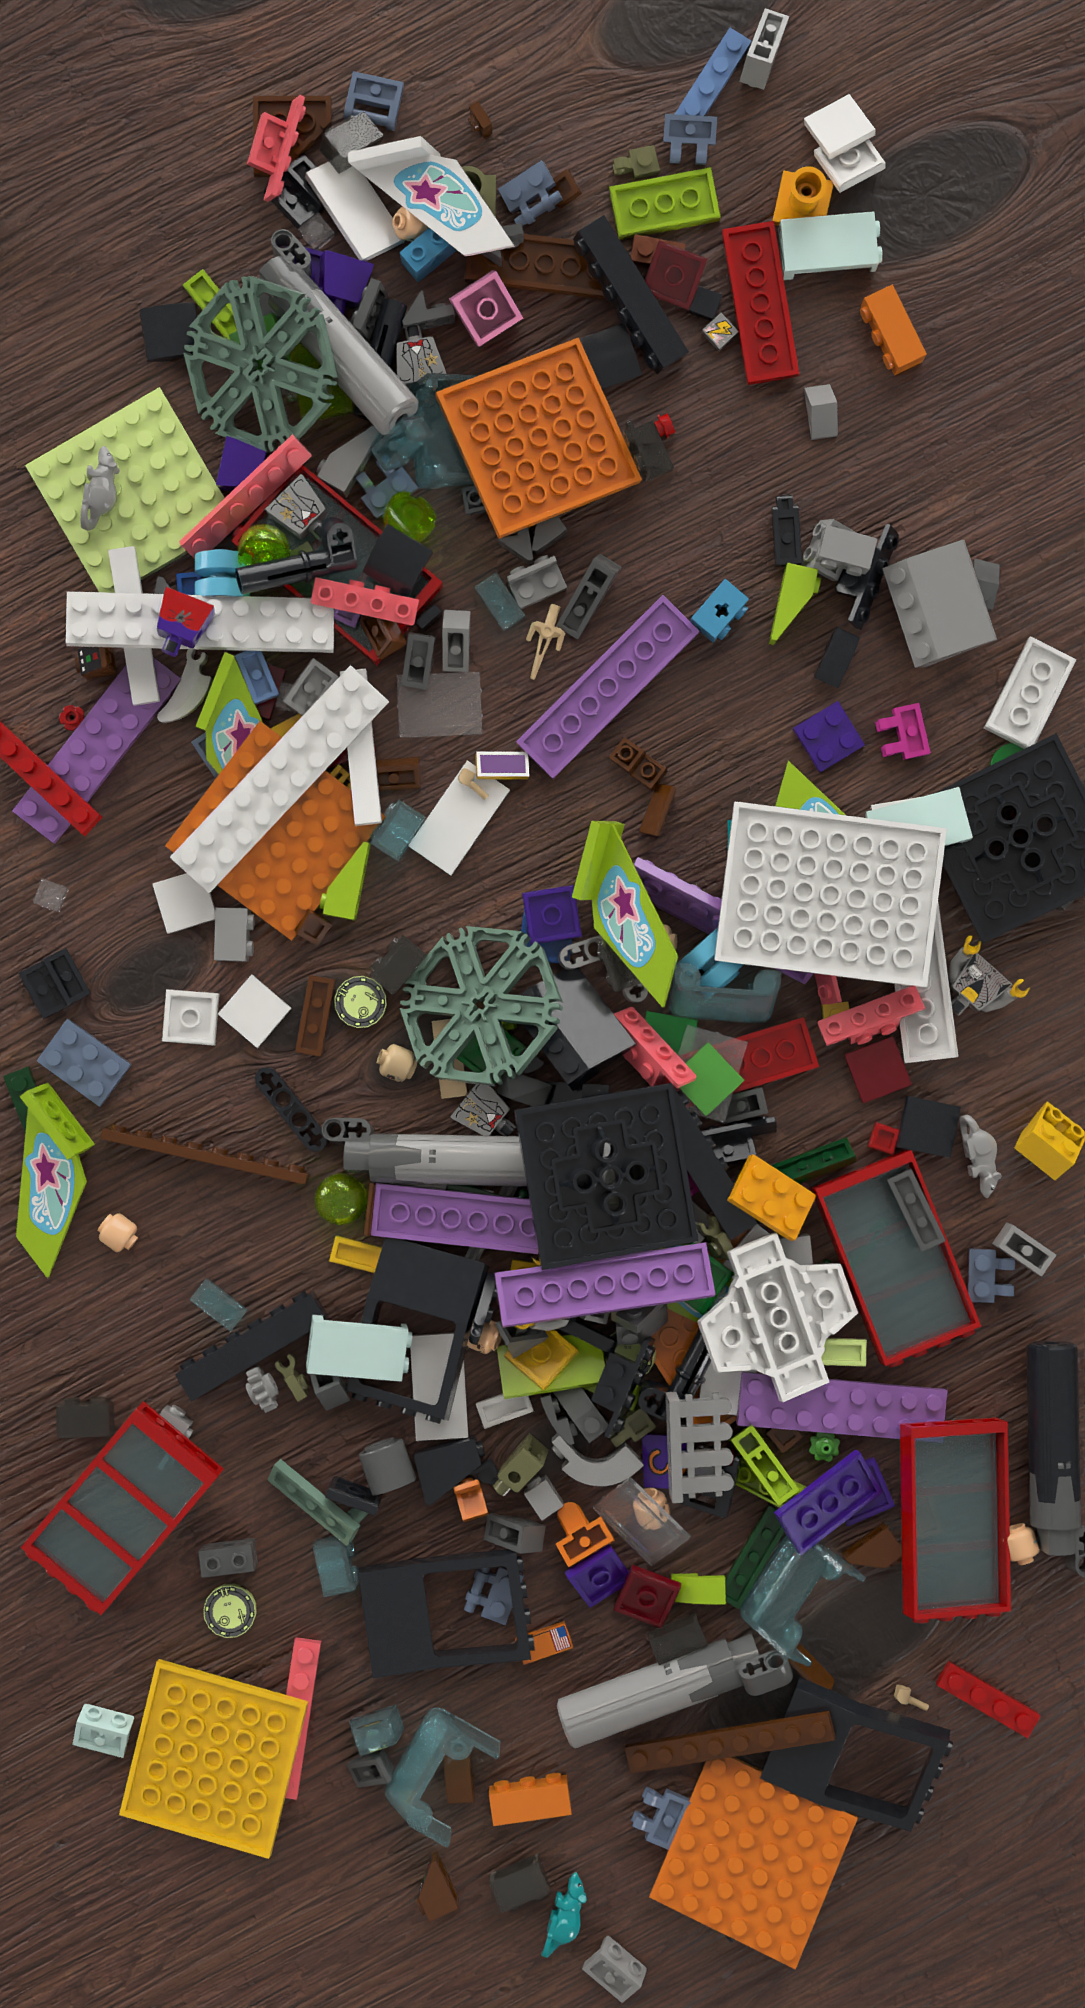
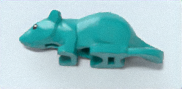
[541,1872,587,1958]

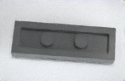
[887,1168,946,1252]

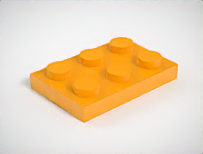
[727,1154,816,1241]

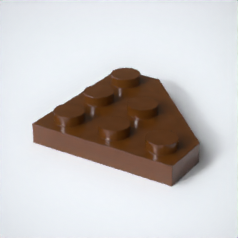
[253,95,332,177]

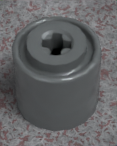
[358,1437,416,1495]

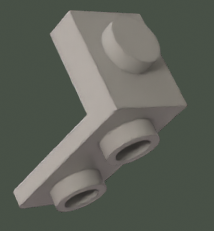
[158,1405,194,1470]

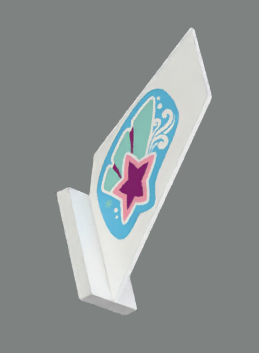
[348,136,515,257]

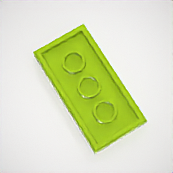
[609,167,721,240]
[497,1330,605,1399]

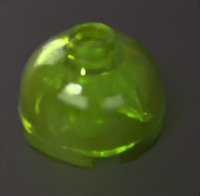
[383,491,436,543]
[238,524,290,566]
[314,1173,367,1225]

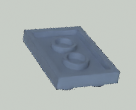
[37,1019,132,1107]

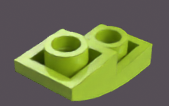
[671,1573,726,1604]

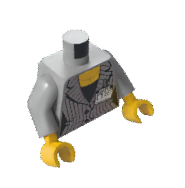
[948,936,1030,1016]

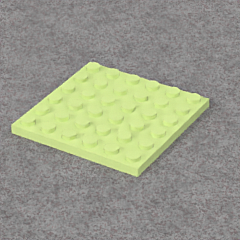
[25,387,224,593]

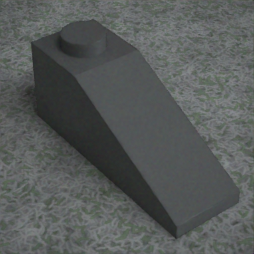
[556,554,622,639]
[553,1387,610,1443]

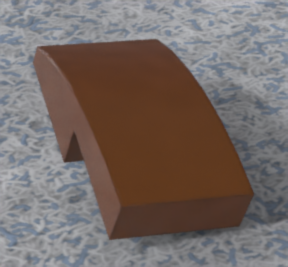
[609,737,668,792]
[443,1746,475,1804]

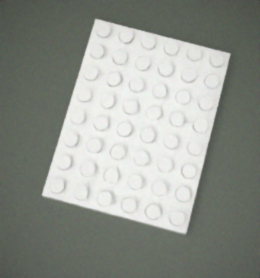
[714,802,947,987]

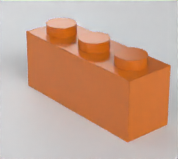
[860,284,927,376]
[489,1773,572,1826]

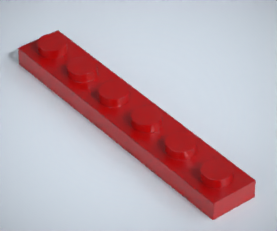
[0,721,103,836]

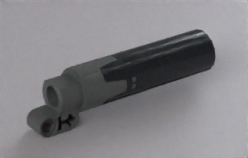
[1026,1341,1085,1577]

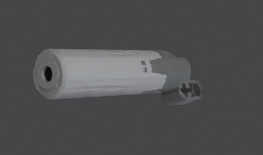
[259,229,419,435]
[322,1118,527,1186]
[557,1634,793,1749]

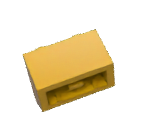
[1014,1101,1085,1180]

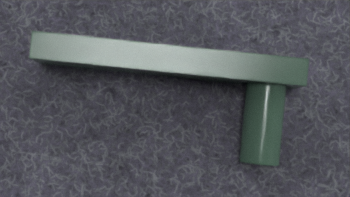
[267,1459,369,1546]

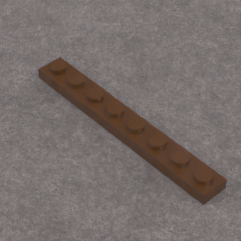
[100,1124,310,1185]
[625,1711,836,1773]

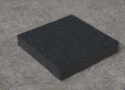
[325,1476,383,1516]

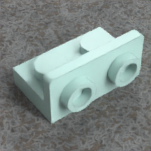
[72,1704,134,1758]

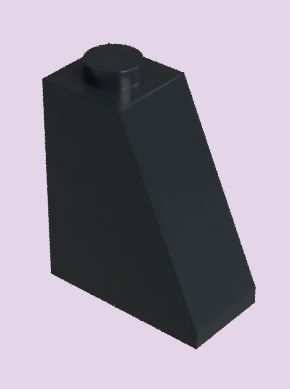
[414,1435,485,1506]

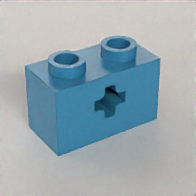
[400,228,457,283]
[690,579,749,643]

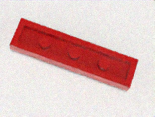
[936,1660,1041,1738]

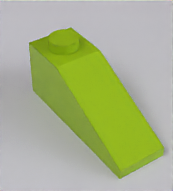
[769,563,821,645]
[320,842,371,921]
[728,1425,799,1506]

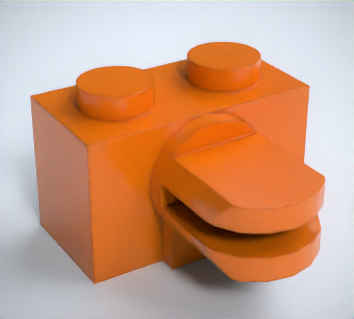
[556,1502,615,1568]

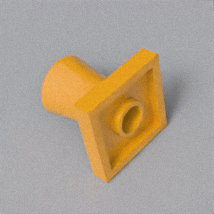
[772,167,833,226]

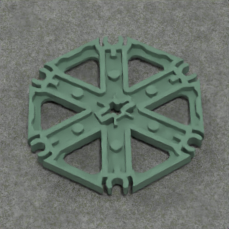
[184,276,338,452]
[400,926,563,1086]

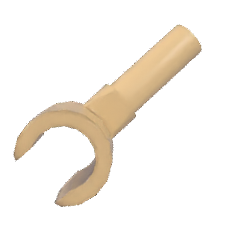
[458,768,489,800]
[894,1685,929,1711]

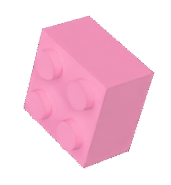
[449,270,523,347]

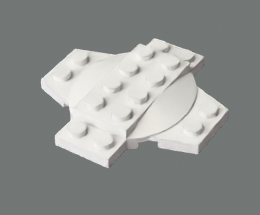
[697,1233,858,1402]

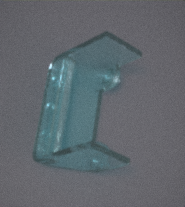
[740,1535,866,1667]
[385,1707,500,1848]

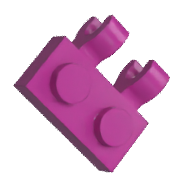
[875,703,931,760]

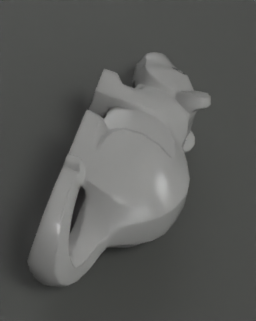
[80,446,120,531]
[959,1115,1002,1198]

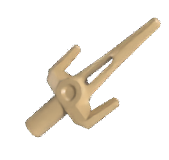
[526,604,565,680]

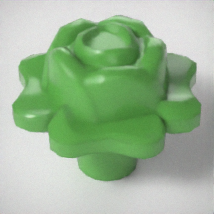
[809,1432,840,1462]

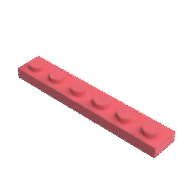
[179,434,312,559]
[285,1637,321,1800]

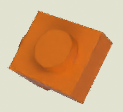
[453,1478,489,1522]

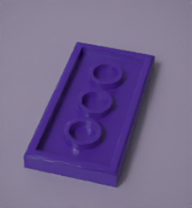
[774,1449,882,1555]

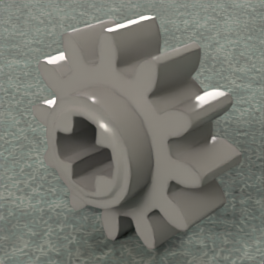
[246,1365,279,1413]

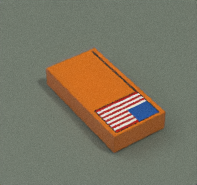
[515,1621,573,1665]

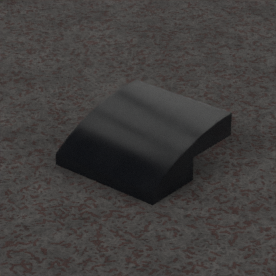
[264,154,325,230]
[139,302,198,362]
[580,323,642,389]
[363,524,433,597]
[18,948,91,1020]
[896,1096,961,1158]

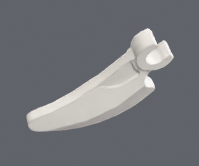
[157,649,213,723]

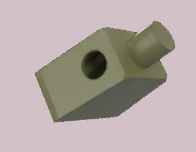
[493,1433,549,1496]

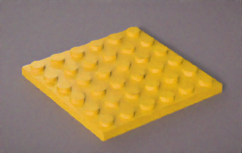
[119,1659,309,1859]

